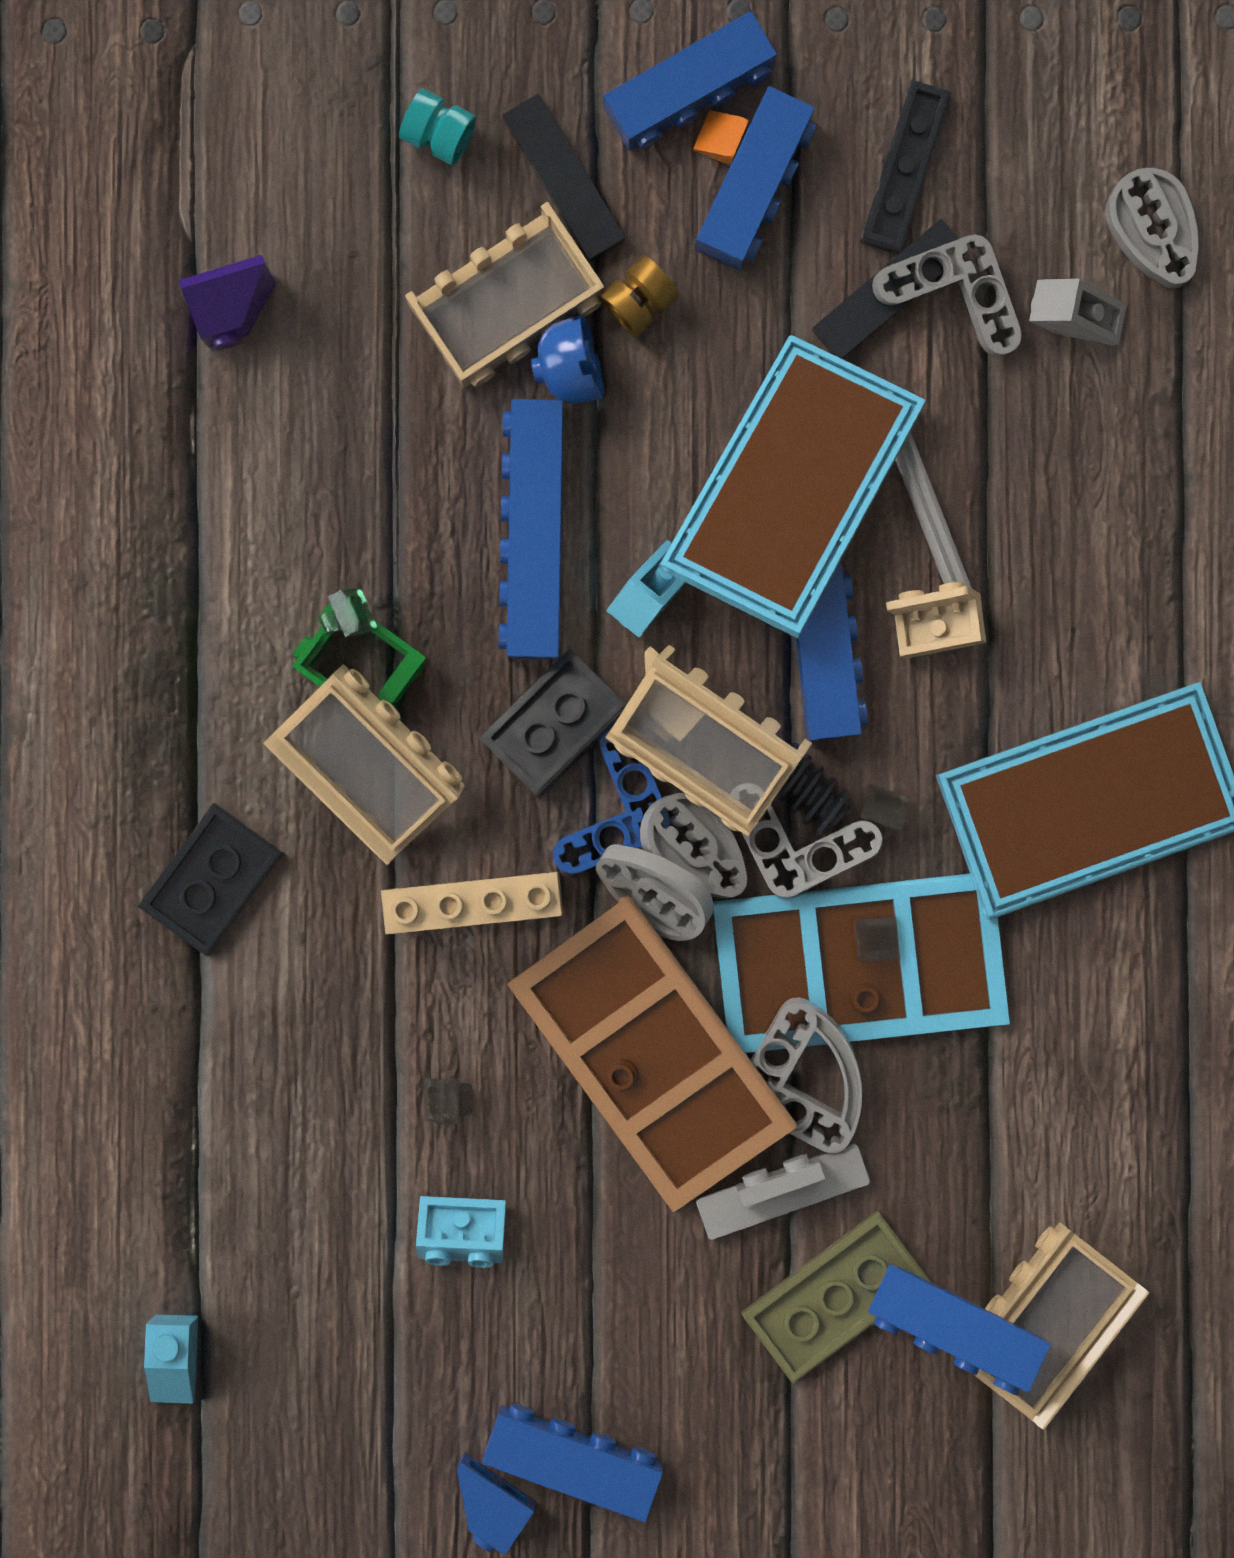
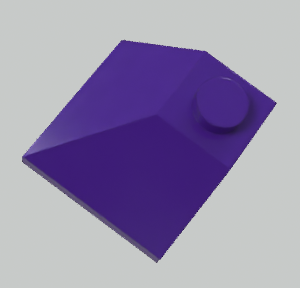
[179,255,276,350]

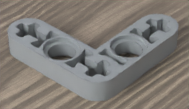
[872,234,1022,356]
[731,782,883,898]

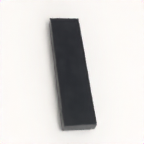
[860,79,952,255]
[502,93,626,262]
[812,218,969,359]

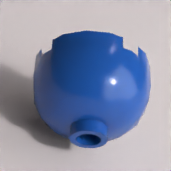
[531,315,604,404]

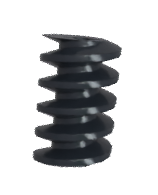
[765,742,856,837]

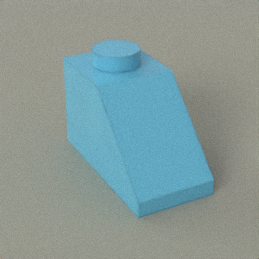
[606,540,686,638]
[144,1314,198,1404]

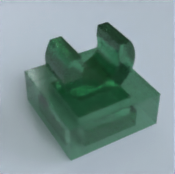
[319,588,377,637]

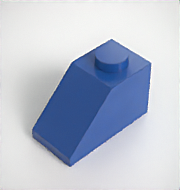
[457,1453,535,1555]

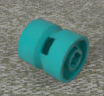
[399,88,477,166]

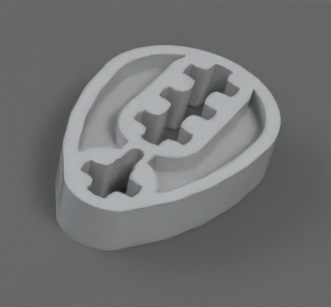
[1105,168,1199,289]
[640,793,747,898]
[596,844,713,941]

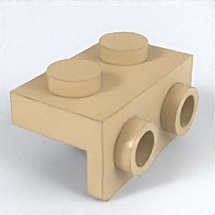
[886,582,986,659]

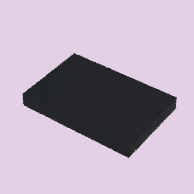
[479,649,627,799]
[138,803,284,957]

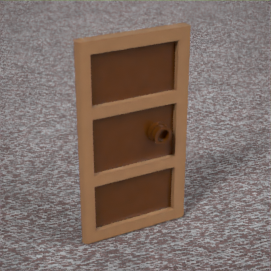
[507,895,798,1213]

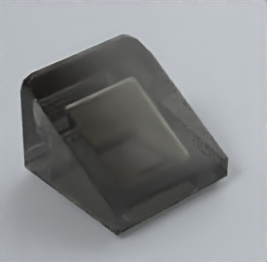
[853,916,900,962]

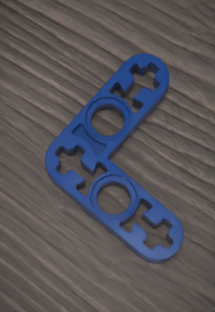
[553,728,670,874]

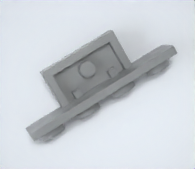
[696,1143,870,1240]

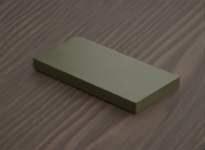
[741,1210,930,1384]

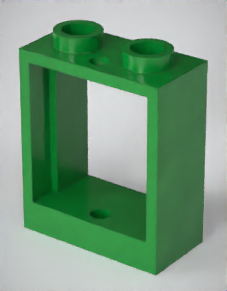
[292,597,429,707]

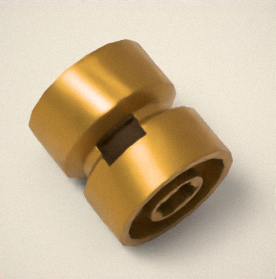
[599,255,680,337]

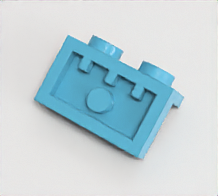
[416,1196,506,1268]

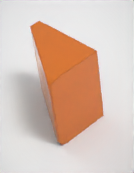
[693,110,749,166]

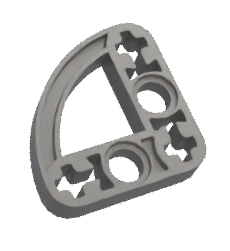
[751,997,862,1153]

